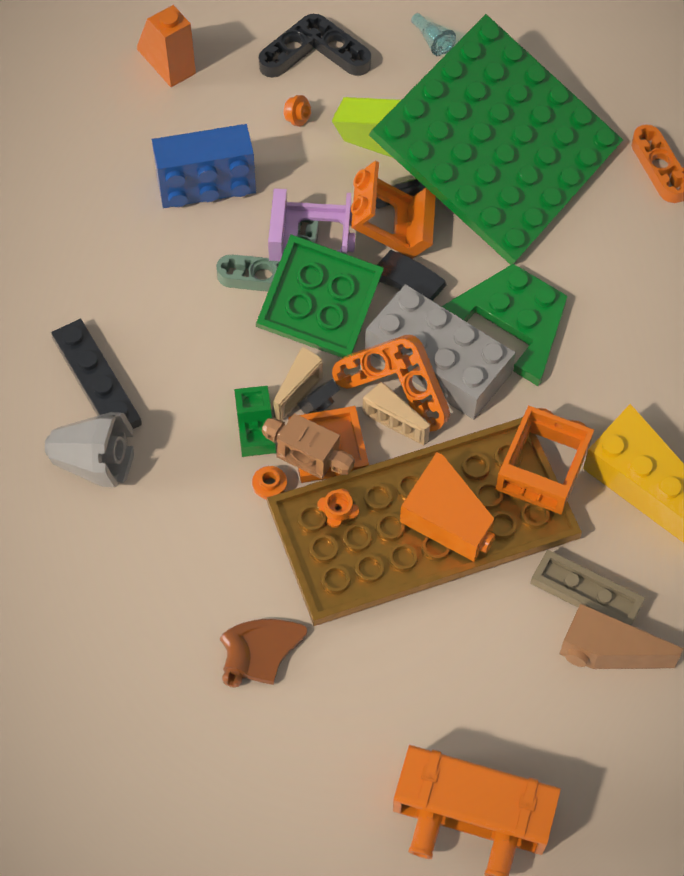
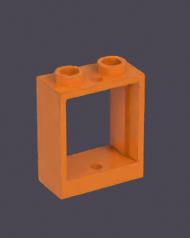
[495,405,594,515]

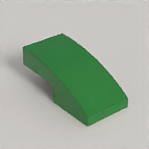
[234,385,276,457]

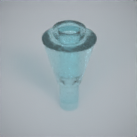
[411,13,456,56]

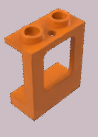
[351,160,436,259]

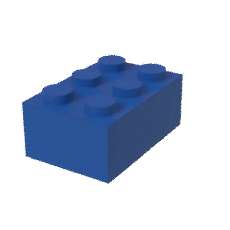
[151,124,256,208]

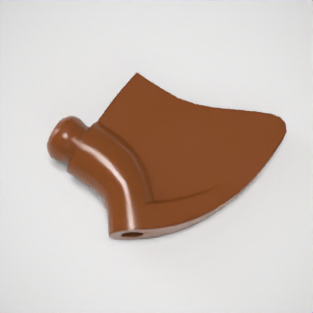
[220,619,307,688]

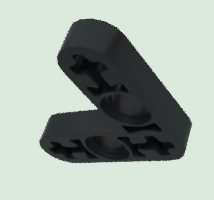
[258,13,371,78]

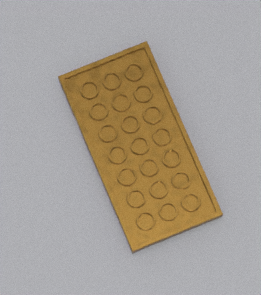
[267,417,582,626]

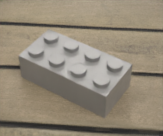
[365,284,516,420]

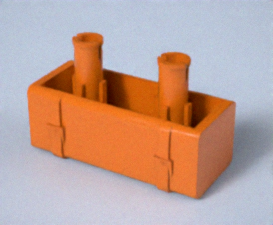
[393,745,561,876]

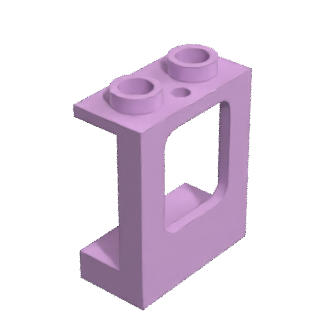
[268,188,355,261]

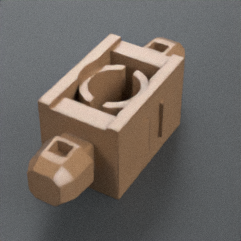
[262,413,355,479]

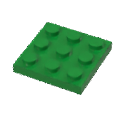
[256,234,384,358]

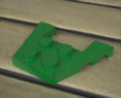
[441,264,567,386]

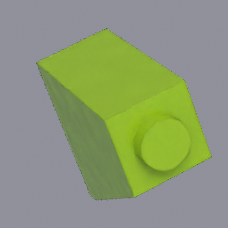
[332,97,401,158]

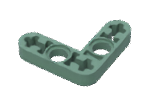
[216,220,319,292]

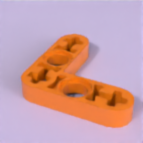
[631,124,684,203]
[332,334,450,432]

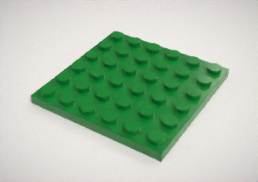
[369,14,623,265]

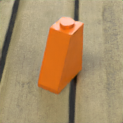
[137,5,196,87]
[400,452,496,562]

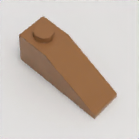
[559,604,684,669]

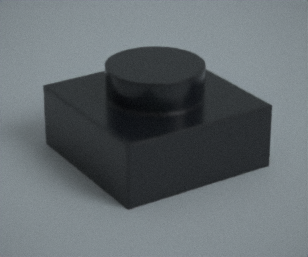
[297,379,340,414]

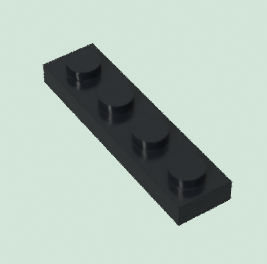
[51,318,142,429]

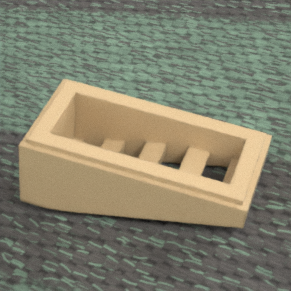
[273,347,323,421]
[363,382,430,445]

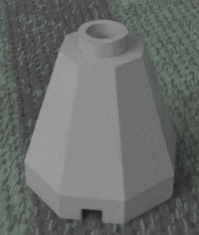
[45,412,134,488]

